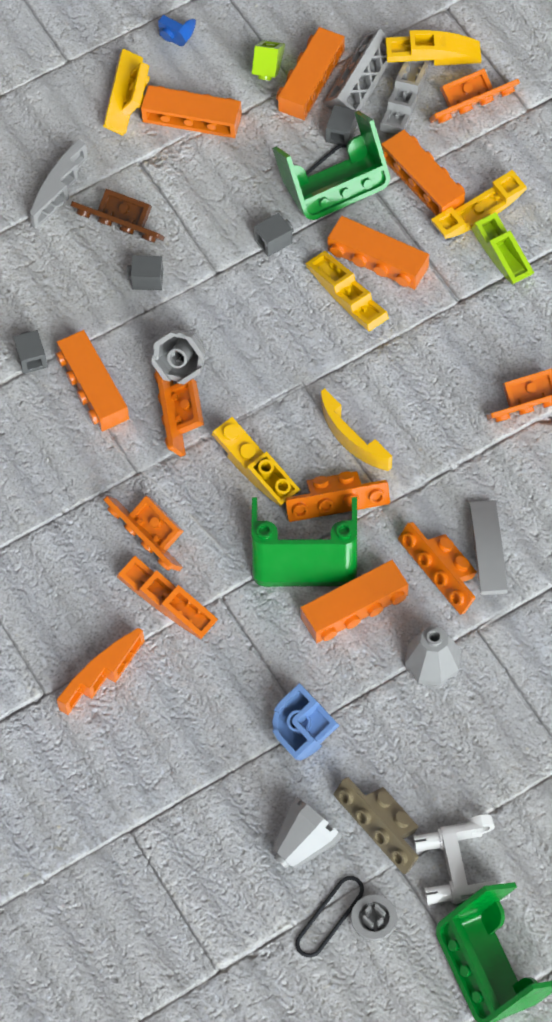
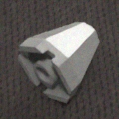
[151,330,205,385]
[405,626,461,687]
[273,797,343,869]

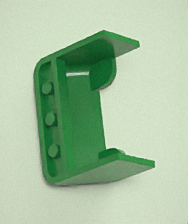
[272,110,390,220]
[251,497,357,587]
[436,882,552,1022]

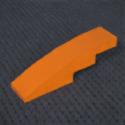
[117,556,218,640]
[57,628,144,715]

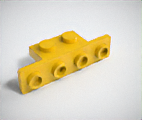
[103,49,150,136]

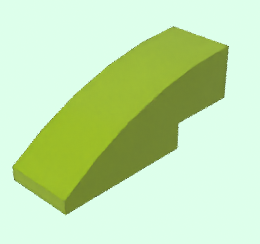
[471,212,534,285]

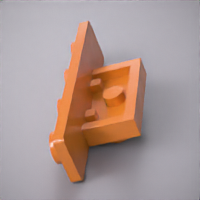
[429,69,520,124]
[486,368,552,422]
[154,369,204,457]
[285,471,390,522]
[103,496,184,571]
[398,522,477,615]

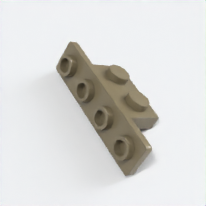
[334,777,419,874]

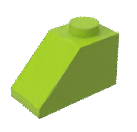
[252,40,285,80]

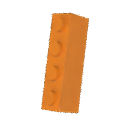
[276,27,345,120]
[141,85,242,138]
[381,129,465,216]
[328,216,429,289]
[55,330,129,432]
[300,560,409,644]

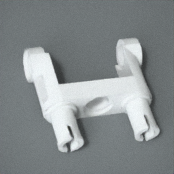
[413,814,510,906]

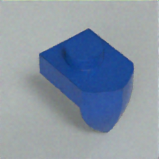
[158,15,196,46]

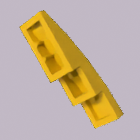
[305,251,389,331]

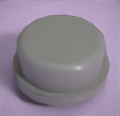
[351,895,397,942]

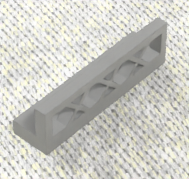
[324,28,390,111]

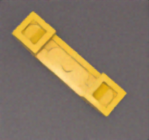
[431,170,527,239]
[321,388,392,471]

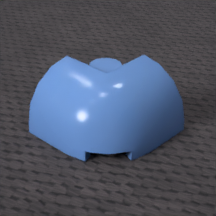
[272,683,340,761]

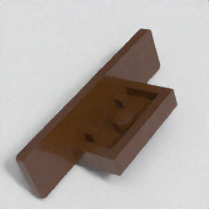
[70,189,165,243]

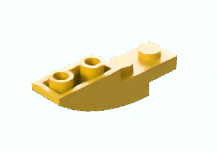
[385,30,482,66]
[212,417,300,507]

